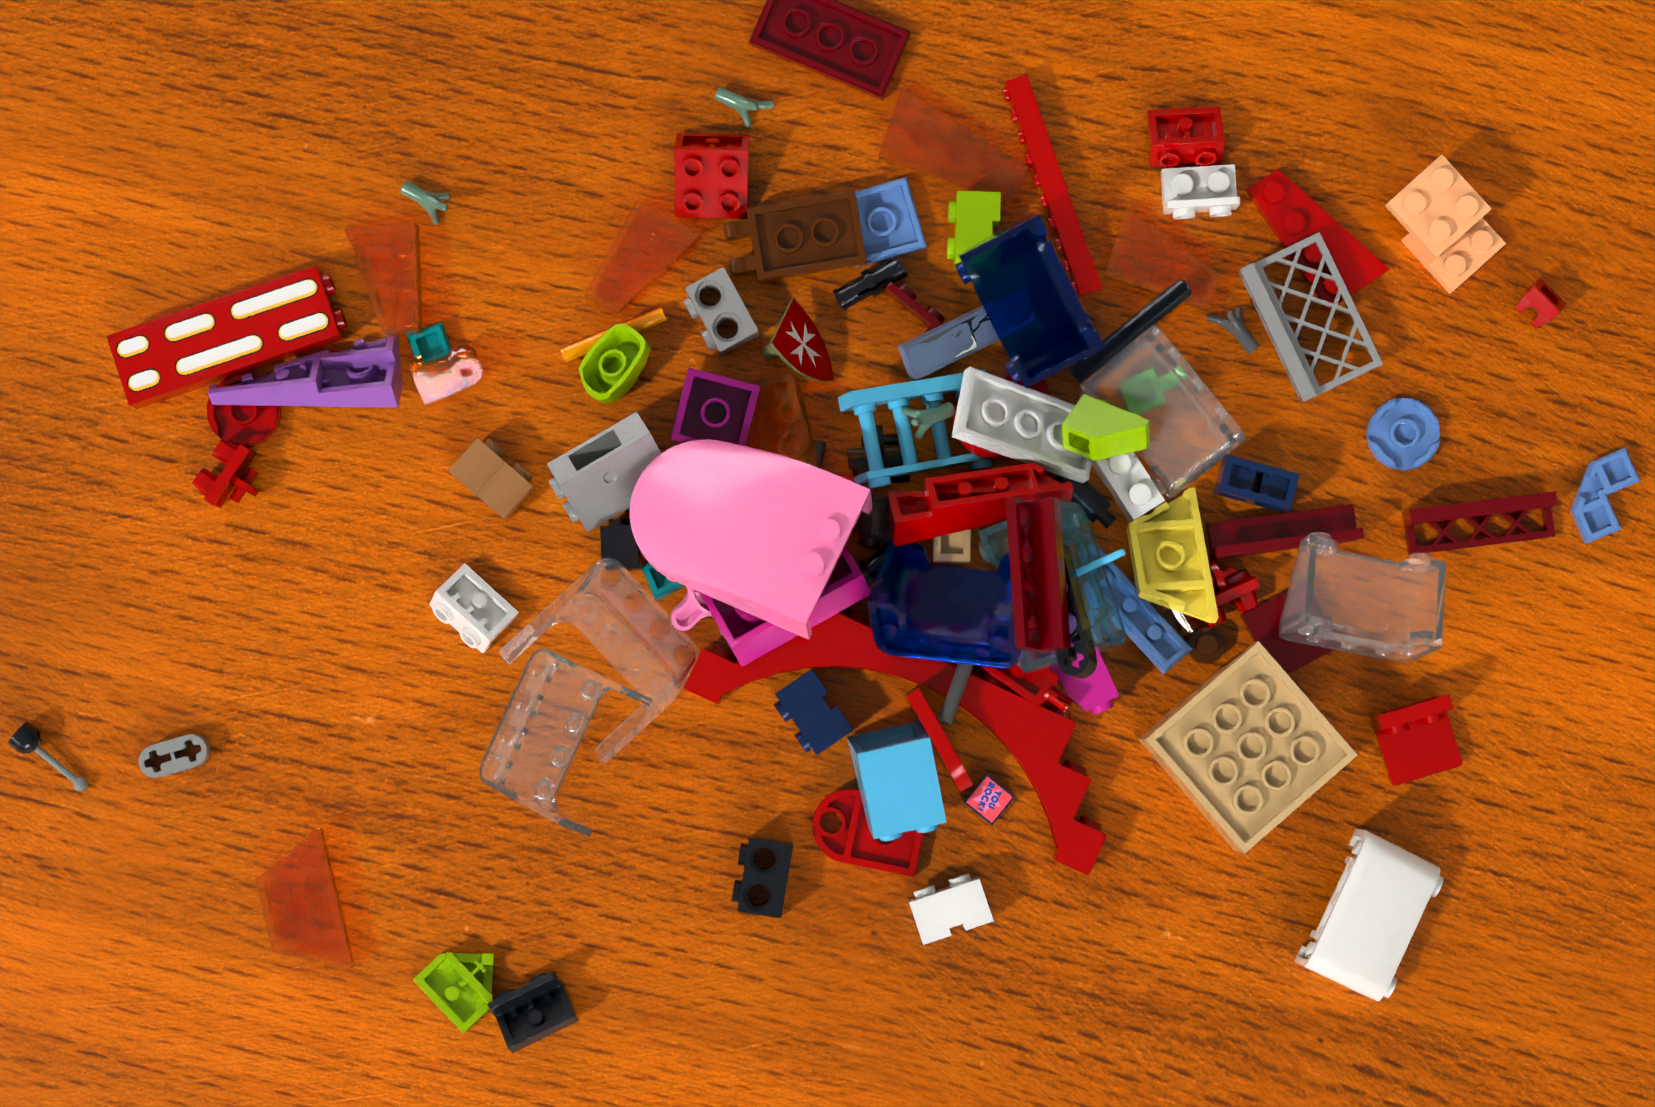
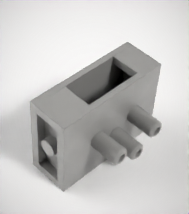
[547,412,661,532]

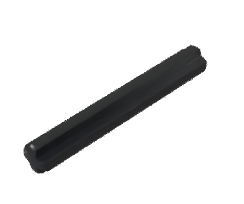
[1069,279,1192,383]

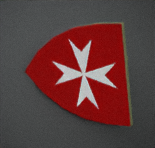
[761,298,835,382]

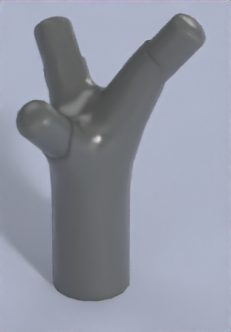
[1206,307,1260,354]

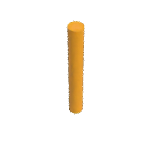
[560,307,667,363]

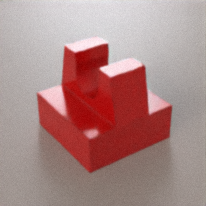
[1515,278,1566,329]

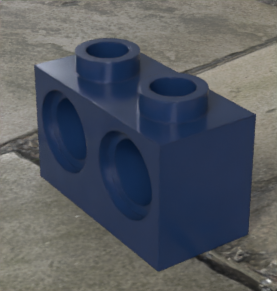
[1213,455,1300,513]

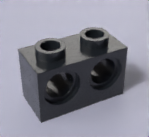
[731,836,794,918]

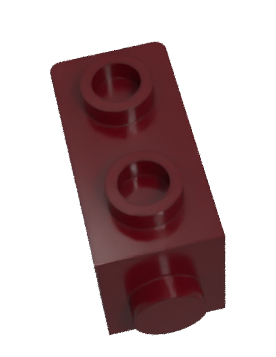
[885,282,946,333]

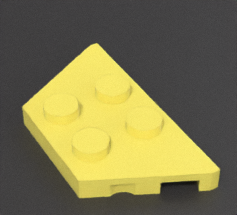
[1126,487,1219,623]

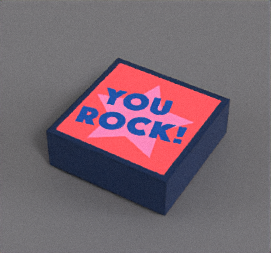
[963,773,1015,825]

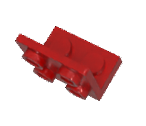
[674,133,750,219]
[1370,694,1462,786]

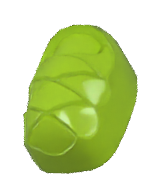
[578,324,651,404]

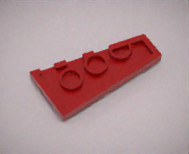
[1246,169,1390,311]

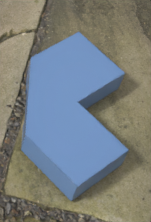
[1570,448,1640,544]

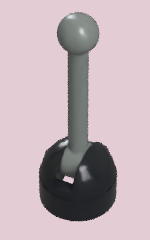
[7,721,88,792]

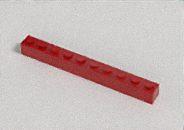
[1002,74,1102,299]

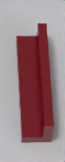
[1402,491,1558,555]
[1005,496,1071,653]
[1206,504,1364,560]

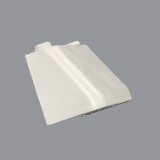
[1294,828,1444,1002]

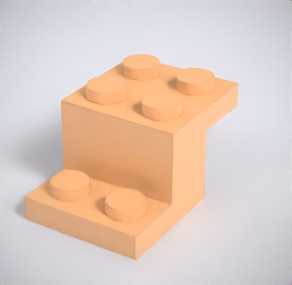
[1385,155,1506,294]

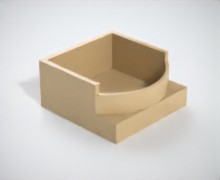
[1138,641,1358,854]

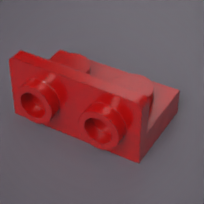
[1146,107,1225,168]

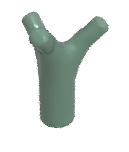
[715,86,774,127]
[400,181,450,225]
[902,402,955,439]

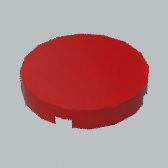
[207,374,281,447]

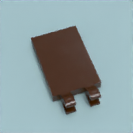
[723,190,867,282]

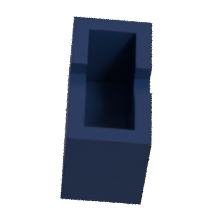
[773,669,853,755]

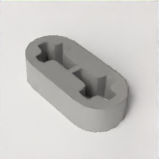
[138,734,211,778]

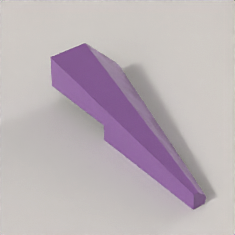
[208,329,403,408]

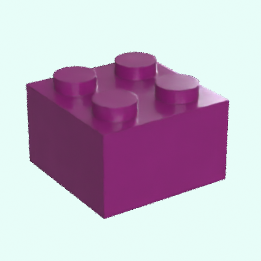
[670,367,761,446]

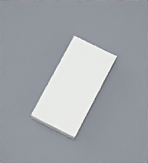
[952,366,1092,484]

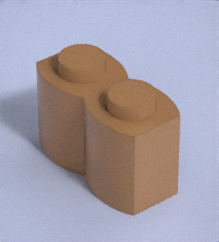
[448,438,534,521]

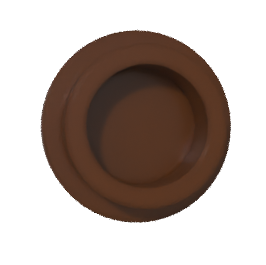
[1188,627,1225,664]

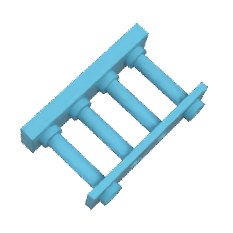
[838,369,993,488]

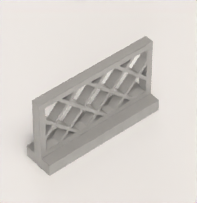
[1238,232,1383,403]

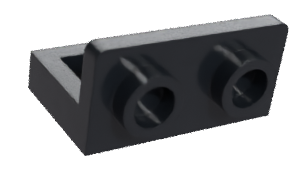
[487,972,579,1053]

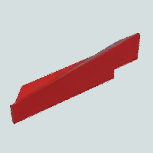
[887,463,1073,546]

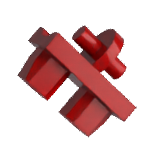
[192,439,259,508]
[1205,561,1260,627]

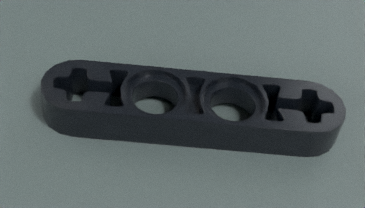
[1055,542,1097,679]

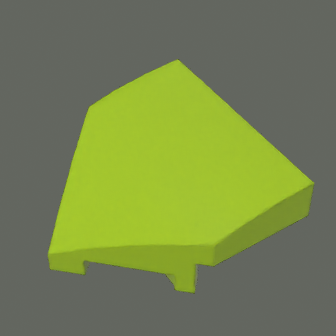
[412,952,494,1034]

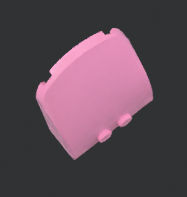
[630,439,873,640]

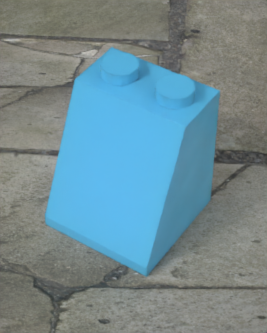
[847,721,947,841]

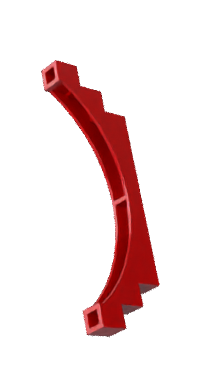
[684,611,1107,876]

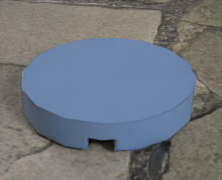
[1366,398,1440,471]

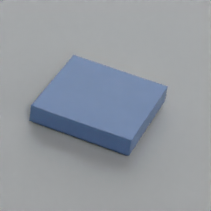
[855,177,927,268]

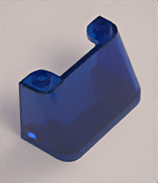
[955,212,1106,388]
[867,539,1026,668]

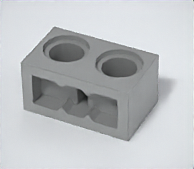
[683,267,760,357]

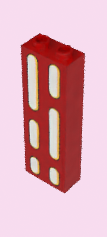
[106,266,347,409]

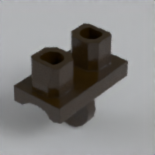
[847,424,910,486]

